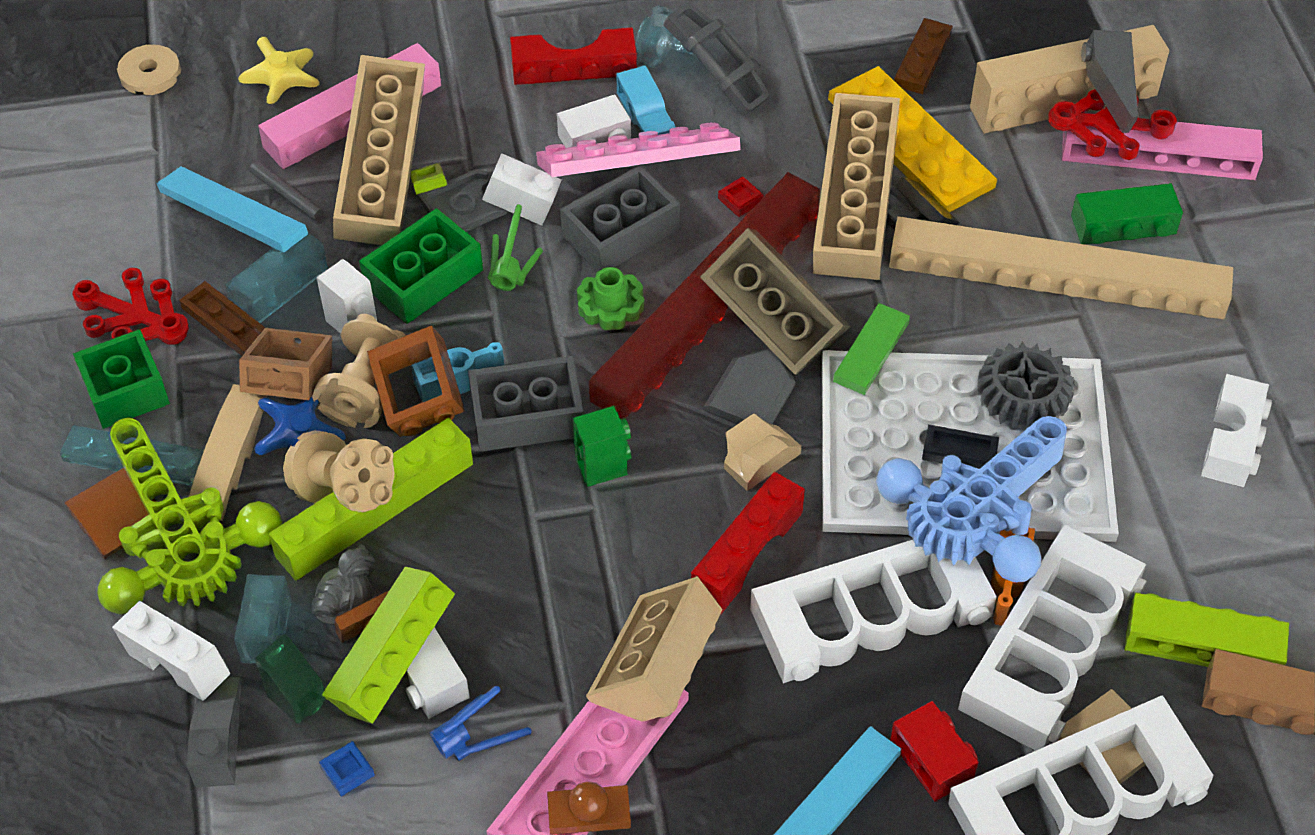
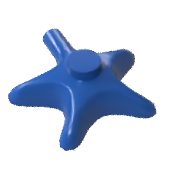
[254,395,346,455]

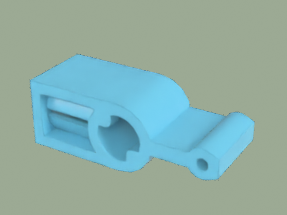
[616,65,675,135]
[411,342,504,403]

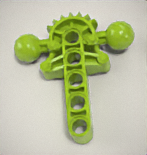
[97,418,283,615]

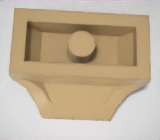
[724,413,801,491]

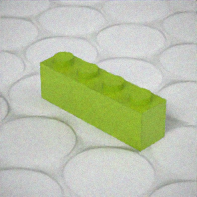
[322,567,455,724]
[1124,593,1289,667]

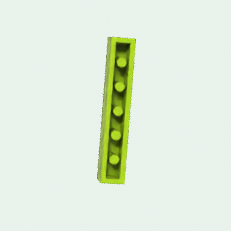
[268,417,473,581]

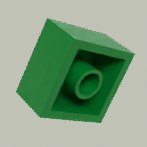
[73,329,170,429]

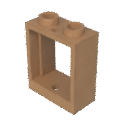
[239,328,332,400]

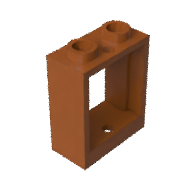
[367,325,465,437]

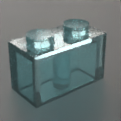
[234,574,292,665]

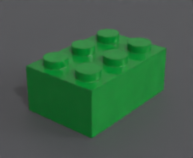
[359,208,483,324]

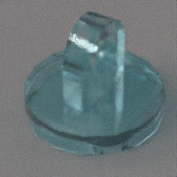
[635,5,692,68]

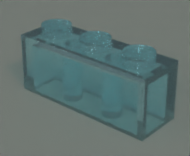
[225,233,328,323]

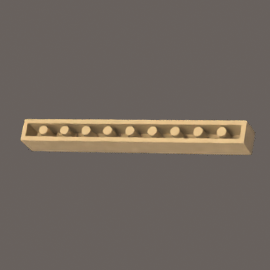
[889,216,1233,319]

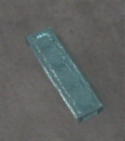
[60,425,204,486]

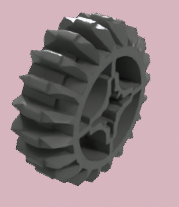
[977,341,1074,429]

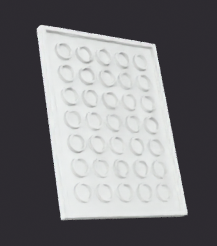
[822,350,1119,542]

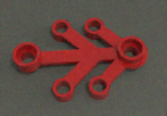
[1048,89,1177,160]
[72,268,189,345]

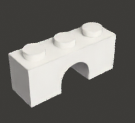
[1201,374,1272,487]
[112,601,230,701]

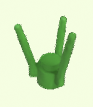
[487,204,543,291]

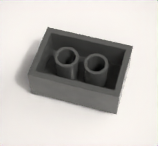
[560,165,680,272]
[468,356,584,452]

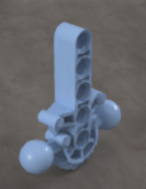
[876,416,1067,583]

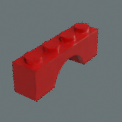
[510,27,637,85]
[691,471,805,615]

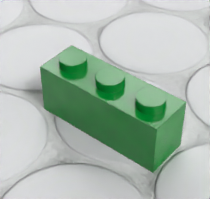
[1071,183,1183,245]

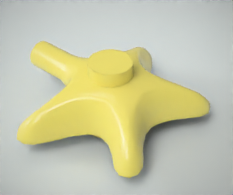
[238,37,320,104]

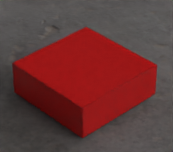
[718,176,764,217]

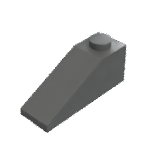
[1081,30,1138,133]
[187,677,241,787]

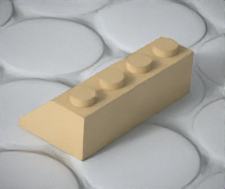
[586,576,722,722]

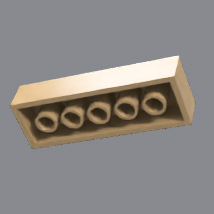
[970,25,1169,134]
[333,55,425,245]
[813,93,900,280]

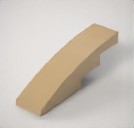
[189,384,268,521]

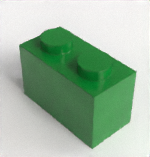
[573,406,632,487]

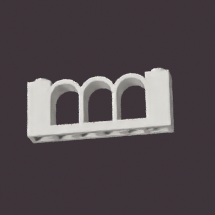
[958,524,1147,751]
[750,540,997,683]
[948,695,1214,835]

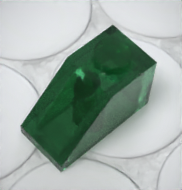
[255,633,326,724]

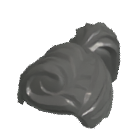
[312,544,377,624]

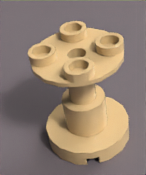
[312,314,406,428]
[283,430,395,512]

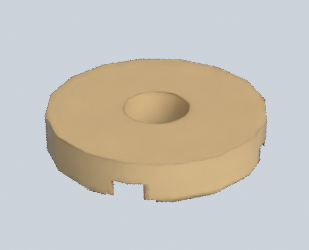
[117,45,181,95]

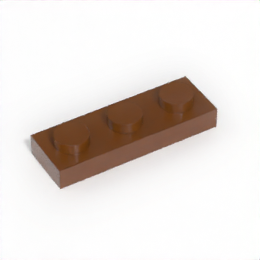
[894,18,953,94]
[179,281,265,356]

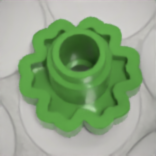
[577,267,645,330]

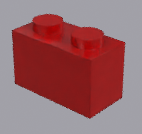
[890,701,978,802]

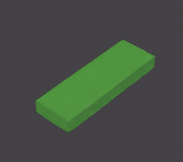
[833,303,910,395]

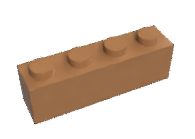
[1202,649,1315,735]

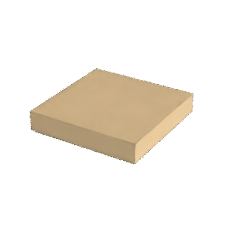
[1058,689,1146,784]

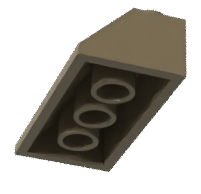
[701,228,851,375]

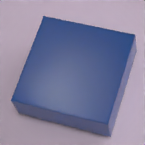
[319,741,375,797]

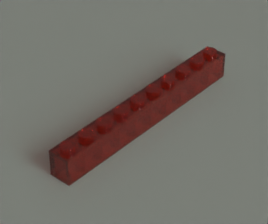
[589,172,820,419]

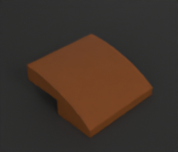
[64,468,157,559]

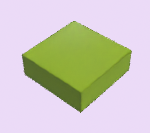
[410,163,447,195]

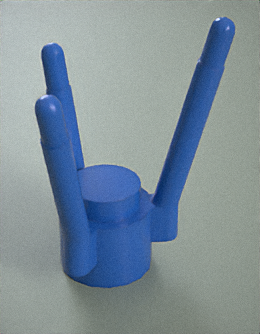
[430,686,532,761]

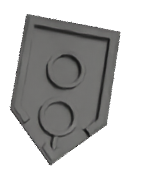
[419,169,508,232]
[703,348,796,425]

